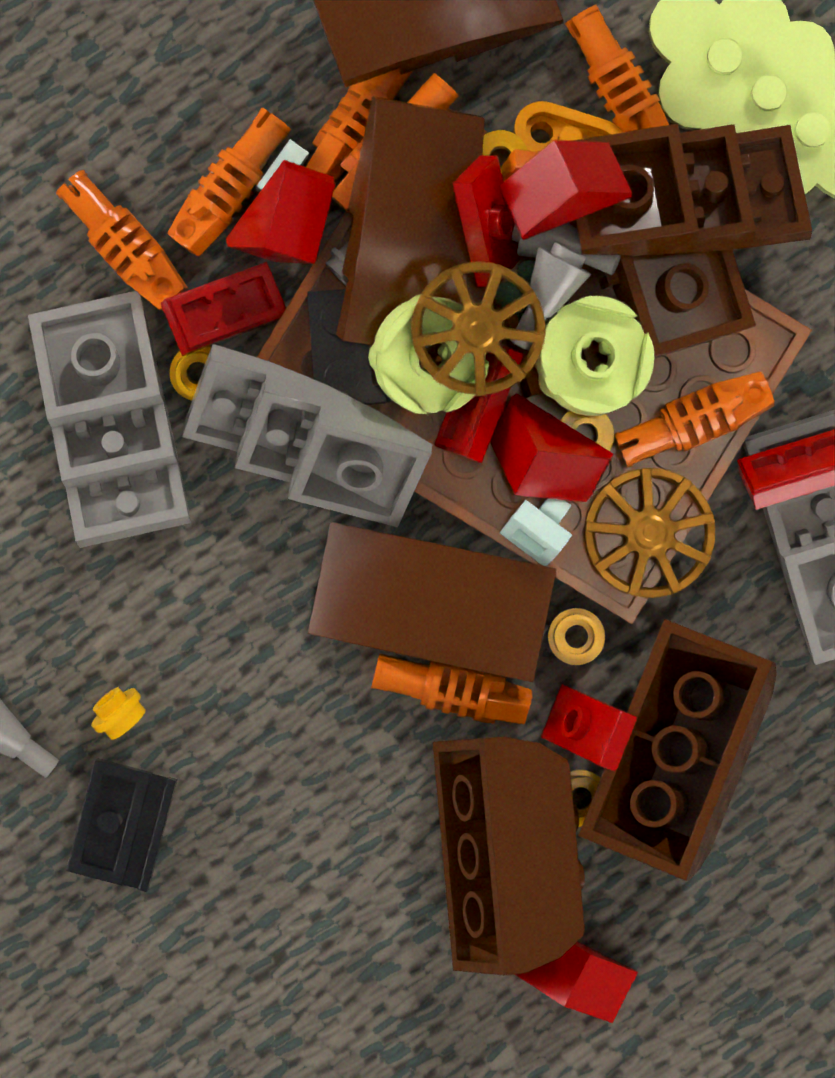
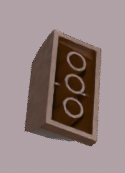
[578,619,777,881]
[432,737,585,975]

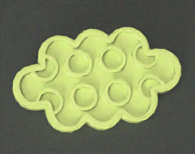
[648,0,835,199]

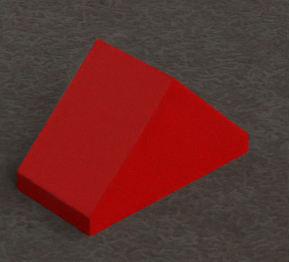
[500,140,632,240]
[225,160,335,264]
[490,393,614,502]
[514,941,638,1023]

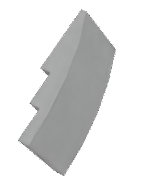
[28,291,191,548]
[182,344,432,527]
[743,409,835,665]

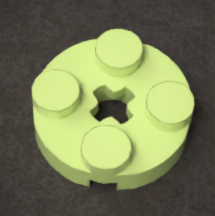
[368,294,489,415]
[535,296,654,416]

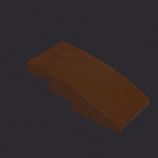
[313,0,564,88]
[336,97,485,355]
[573,124,812,255]
[494,249,756,398]
[308,522,557,682]

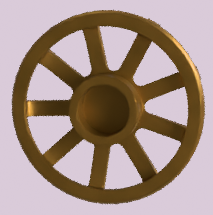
[412,262,545,396]
[585,468,715,598]

